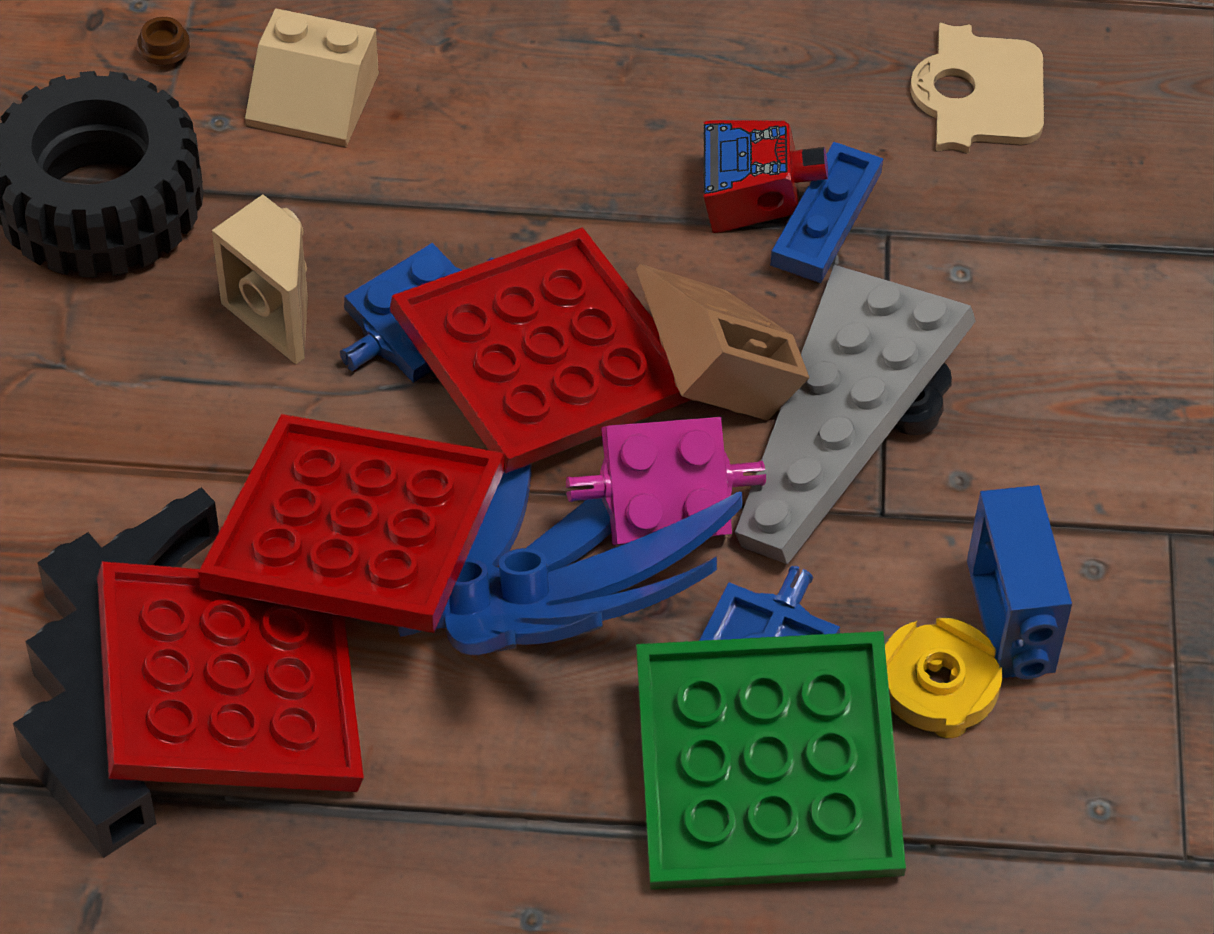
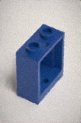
[967,485,1072,679]

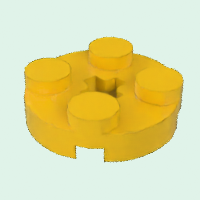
[885,618,1002,738]

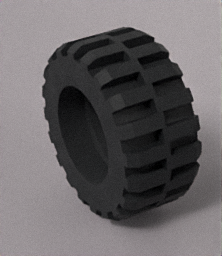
[0,71,204,278]

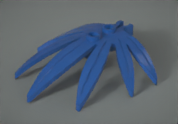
[398,463,743,655]

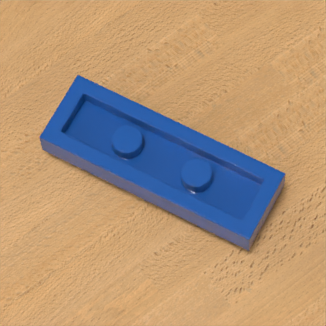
[770,142,883,283]

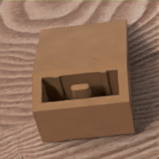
[636,264,810,420]

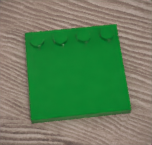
[636,631,906,890]

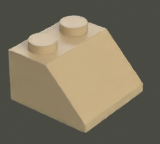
[245,8,379,147]
[212,194,308,364]

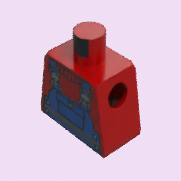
[704,120,828,233]

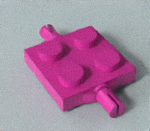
[566,417,766,545]

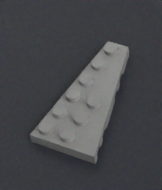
[735,265,976,564]

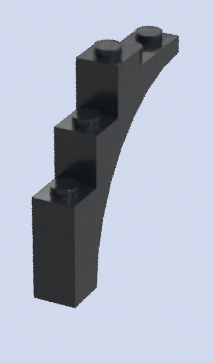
[13,487,219,858]

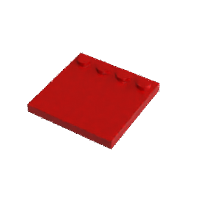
[390,227,690,474]
[198,414,505,633]
[97,561,364,792]

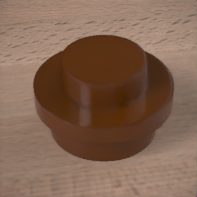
[137,17,190,65]

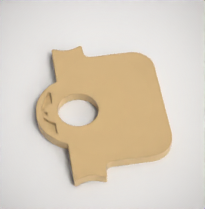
[910,23,1044,154]

